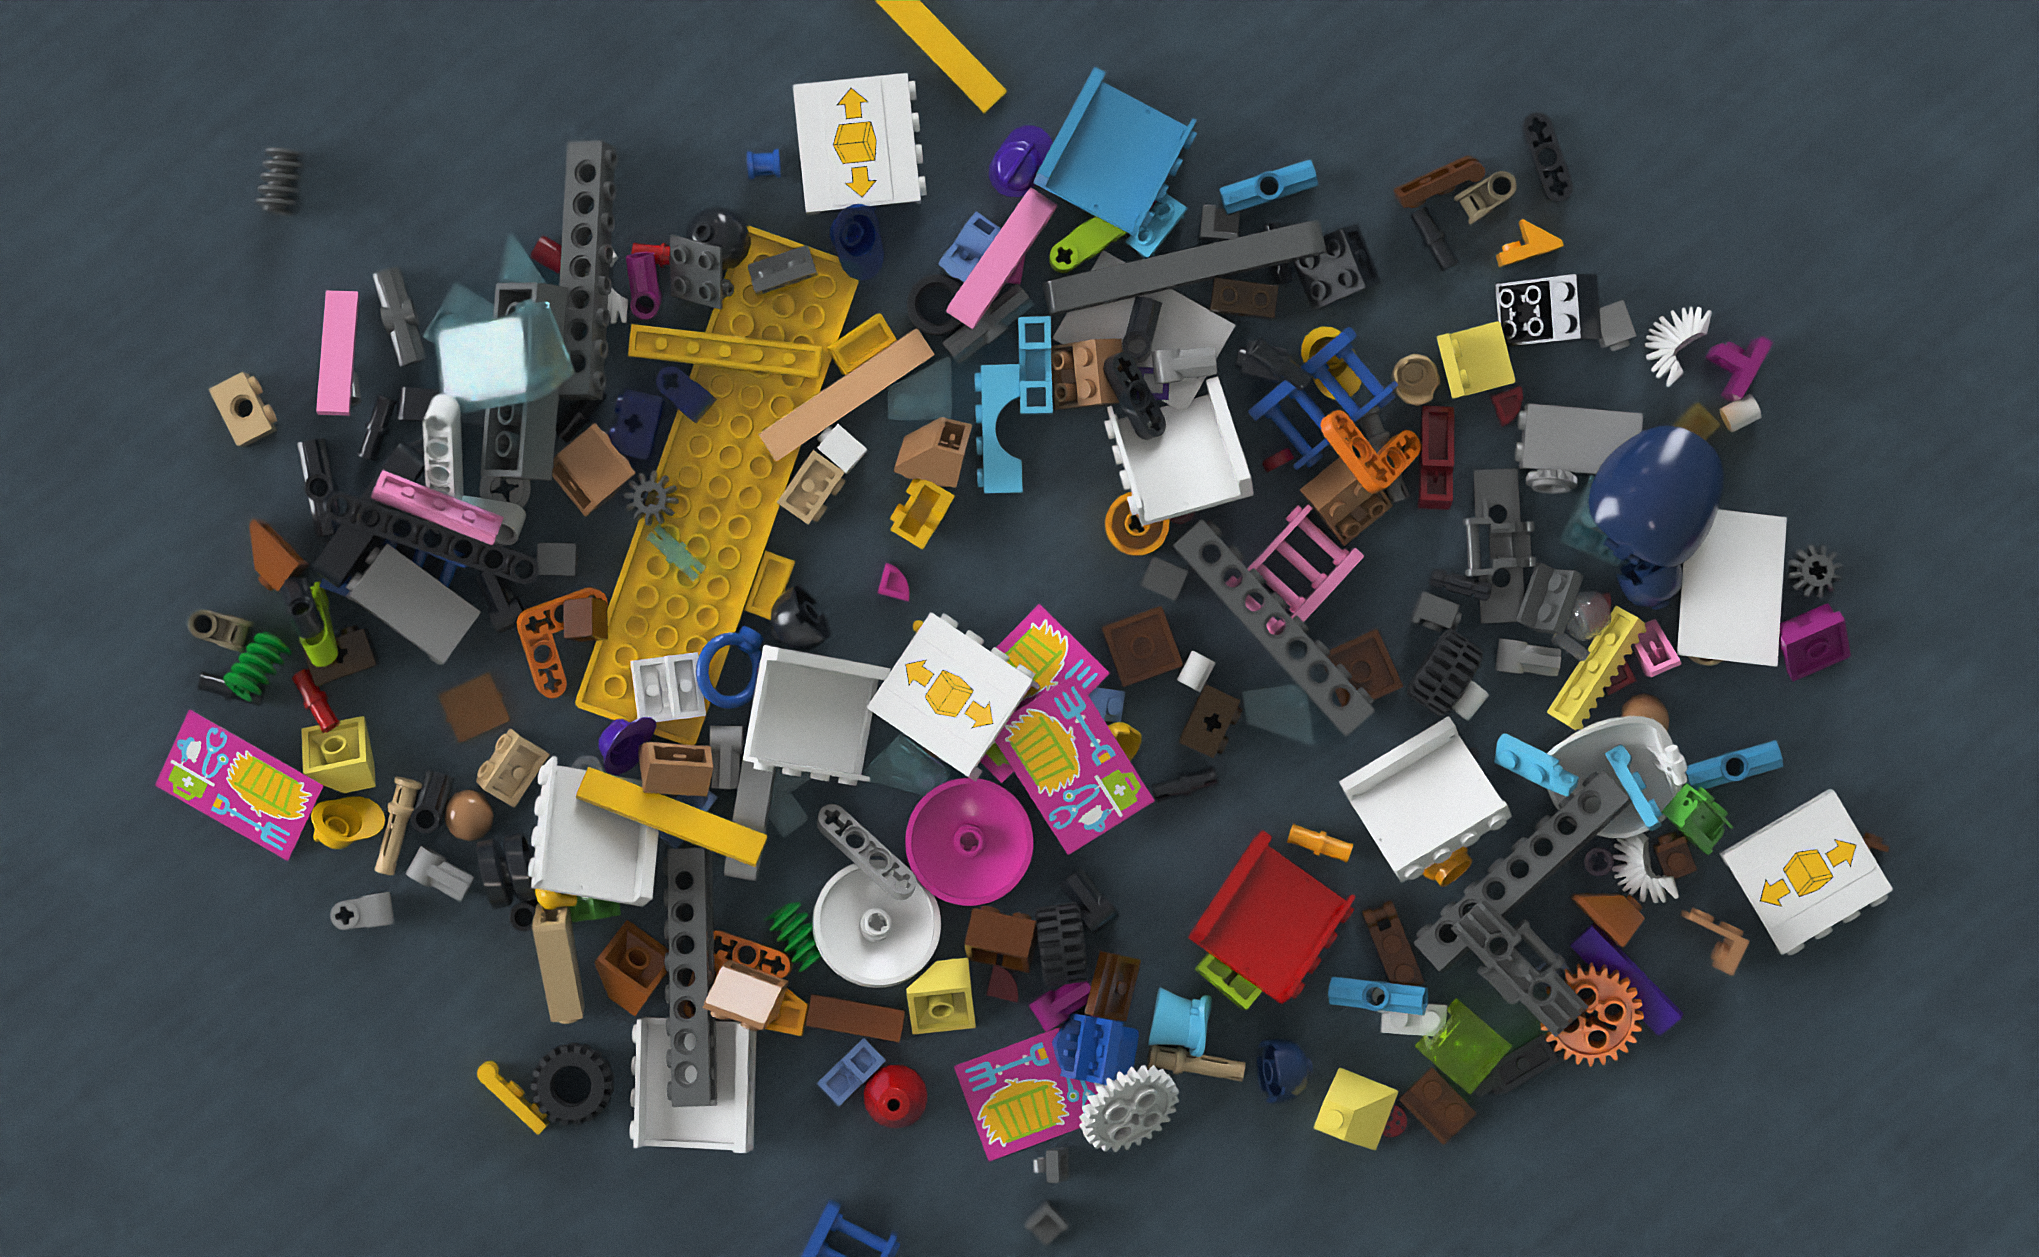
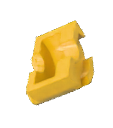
[890,478,955,550]

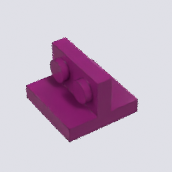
[1705,336,1773,402]
[1779,603,1851,682]

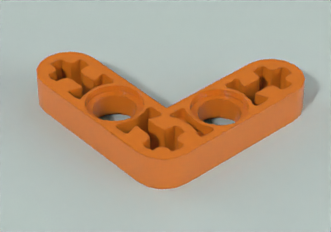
[1321,410,1421,494]
[516,587,608,699]
[684,930,793,1018]

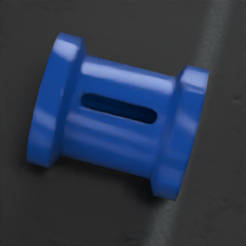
[747,149,781,179]

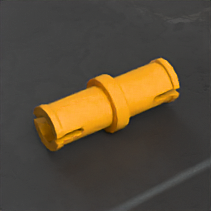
[1287,823,1353,863]

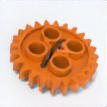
[1540,963,1644,1067]

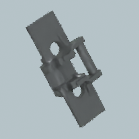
[1462,468,1537,624]
[1451,898,1588,1037]

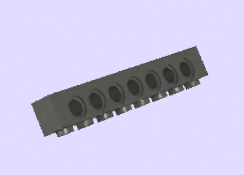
[558,140,618,400]
[1172,519,1375,737]
[1414,770,1632,974]
[663,848,717,1107]

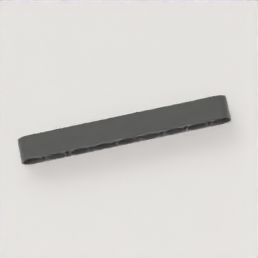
[1042,220,1327,315]

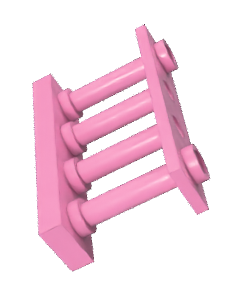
[1225,504,1364,635]

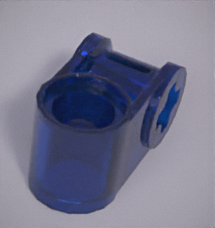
[656,367,717,424]

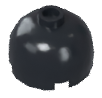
[686,207,751,272]
[770,585,831,650]

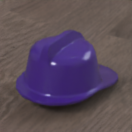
[989,125,1053,197]
[598,717,656,775]

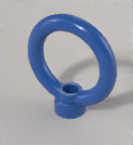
[696,626,764,709]

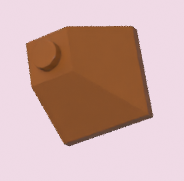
[249,519,310,592]
[1569,893,1645,947]
[594,920,669,1016]

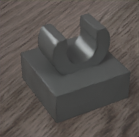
[1033,1147,1070,1183]

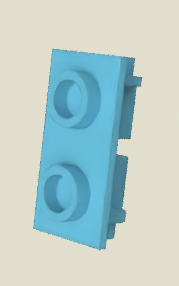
[1125,193,1188,259]

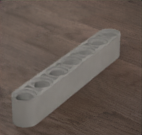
[724,658,777,881]

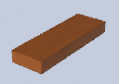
[806,993,906,1042]

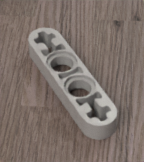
[817,804,917,900]

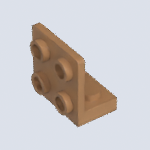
[1680,907,1749,976]

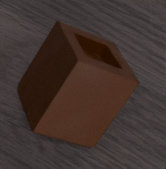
[564,597,608,642]

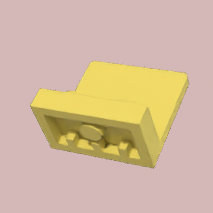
[1436,321,1515,399]

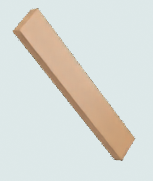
[758,328,935,461]

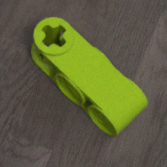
[1049,216,1127,273]
[299,581,338,667]

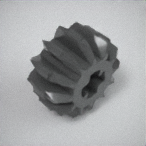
[624,471,679,526]
[1788,544,1843,598]

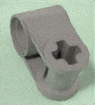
[330,892,395,930]

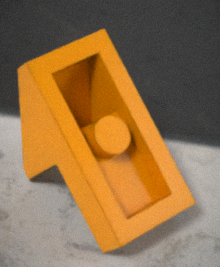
[1496,219,1564,268]

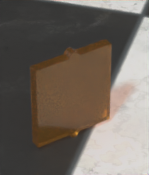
[438,672,511,743]

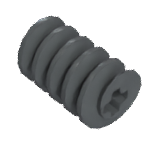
[254,147,306,217]

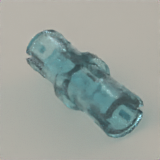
[646,524,707,582]

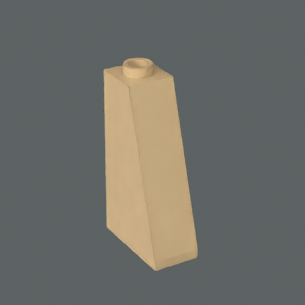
[532,903,585,1024]

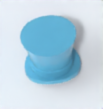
[1148,987,1212,1057]

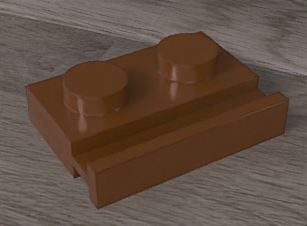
[1085,951,1141,1021]
[1398,1067,1477,1145]

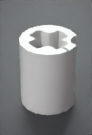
[1719,394,1762,433]
[1177,651,1216,692]
[1451,680,1489,721]

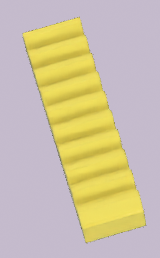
[1547,606,1647,731]

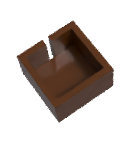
[964,906,1038,973]

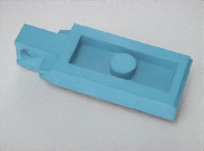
[1494,733,1579,797]
[1605,744,1663,831]

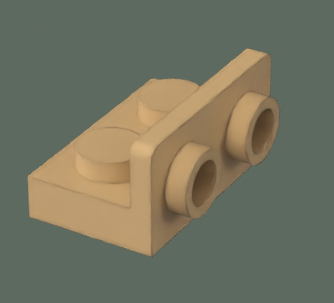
[776,450,846,525]
[476,729,550,808]

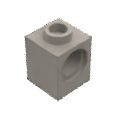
[1598,300,1636,352]

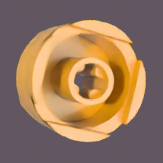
[1105,492,1170,556]

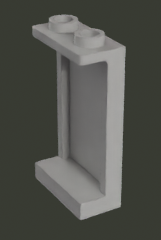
[1515,404,1643,475]
[346,544,481,665]

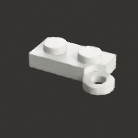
[1372,988,1447,1037]

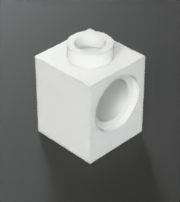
[817,424,868,474]

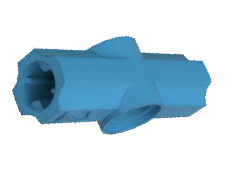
[1219,159,1319,215]
[1685,740,1784,791]
[1328,976,1429,1015]

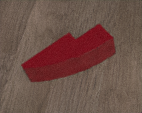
[1418,406,1454,510]

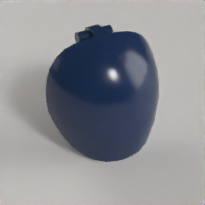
[1588,426,1724,567]

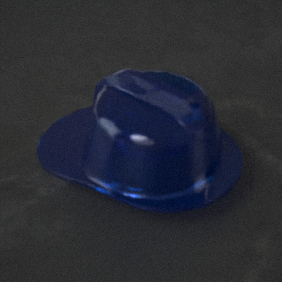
[830,204,884,280]

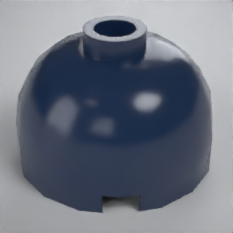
[1616,559,1683,610]
[1256,1039,1313,1104]

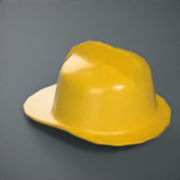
[1301,326,1362,400]
[311,796,385,849]

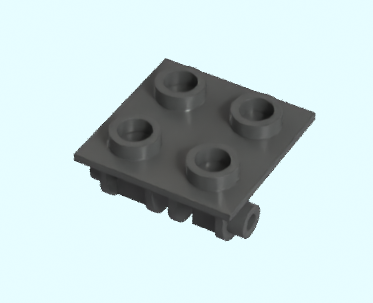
[670,235,734,309]

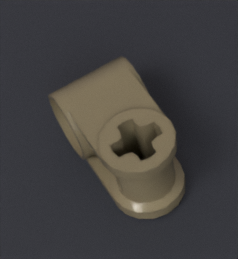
[1454,171,1517,225]
[188,610,254,653]

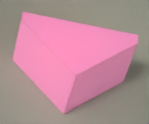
[1632,619,1681,677]

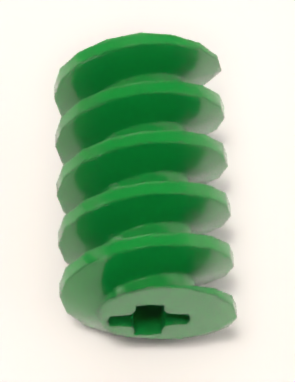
[223,631,293,702]
[763,901,822,973]

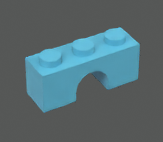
[1018,316,1053,415]

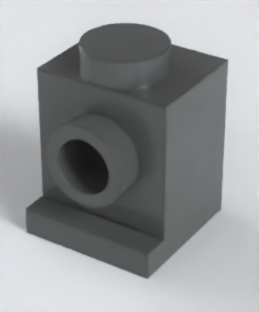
[1409,591,1462,633]

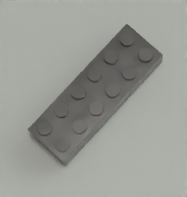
[480,282,567,481]

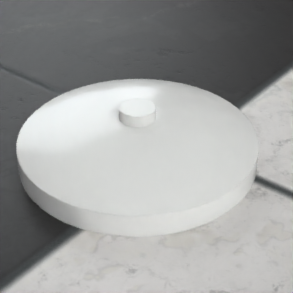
[812,860,941,988]

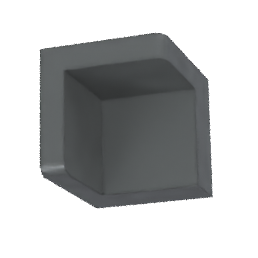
[1199,204,1240,241]
[537,543,579,576]
[1140,557,1188,601]
[1024,1200,1070,1246]

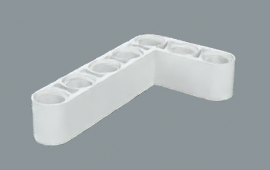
[423,395,526,545]

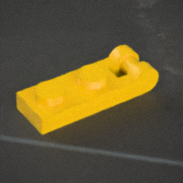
[477,1061,550,1135]

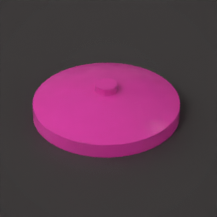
[905,777,1033,906]

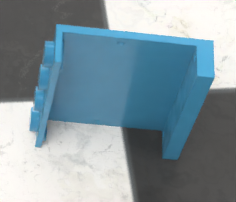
[1033,67,1197,237]

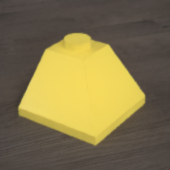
[301,716,376,793]
[906,958,976,1035]
[1314,1067,1399,1151]

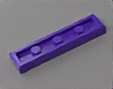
[1570,923,1684,1036]

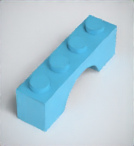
[975,364,1023,494]

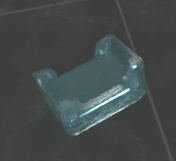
[434,300,575,413]

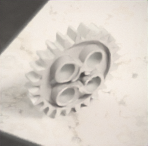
[1079,1065,1179,1152]

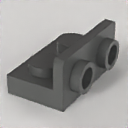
[748,245,818,296]
[1517,563,1584,635]

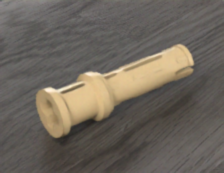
[374,777,423,875]
[1147,1045,1245,1082]

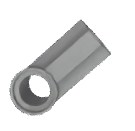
[1151,347,1217,384]
[1495,639,1561,676]
[710,725,744,789]
[406,845,475,902]

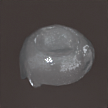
[1566,589,1611,641]

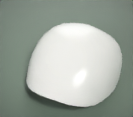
[1547,716,1687,839]

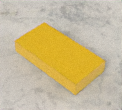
[827,313,897,375]
[744,550,796,620]

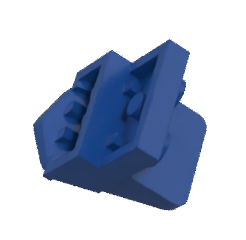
[1052,1013,1139,1085]

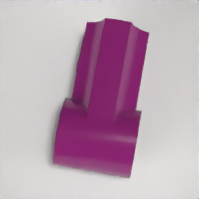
[626,251,663,320]
[1029,981,1091,1032]

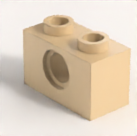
[209,372,278,448]

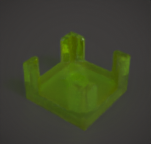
[1415,998,1512,1095]

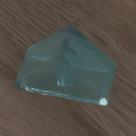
[499,233,547,284]

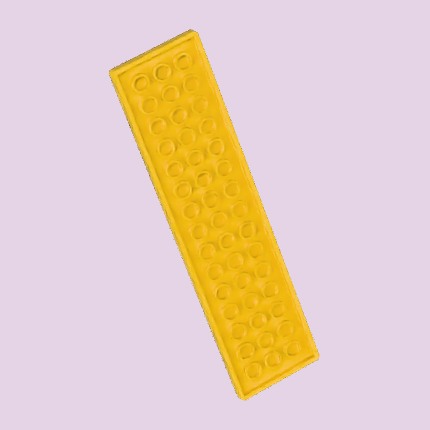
[575,225,863,745]

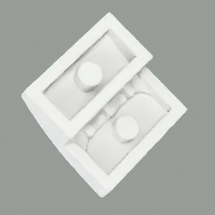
[630,652,706,722]

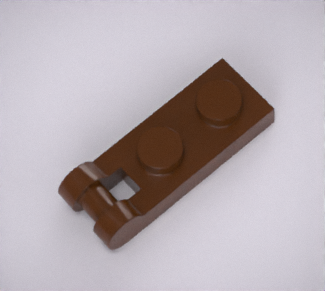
[1393,155,1486,209]
[1361,900,1425,986]

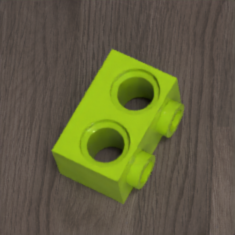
[1194,953,1262,1011]

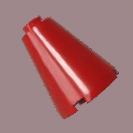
[864,1065,927,1129]

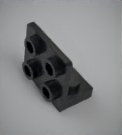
[1293,224,1382,310]

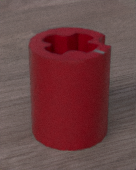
[530,235,562,275]

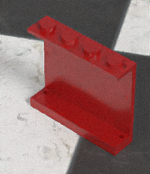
[1187,830,1356,1004]

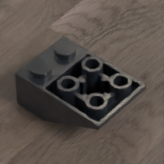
[1496,274,1602,347]

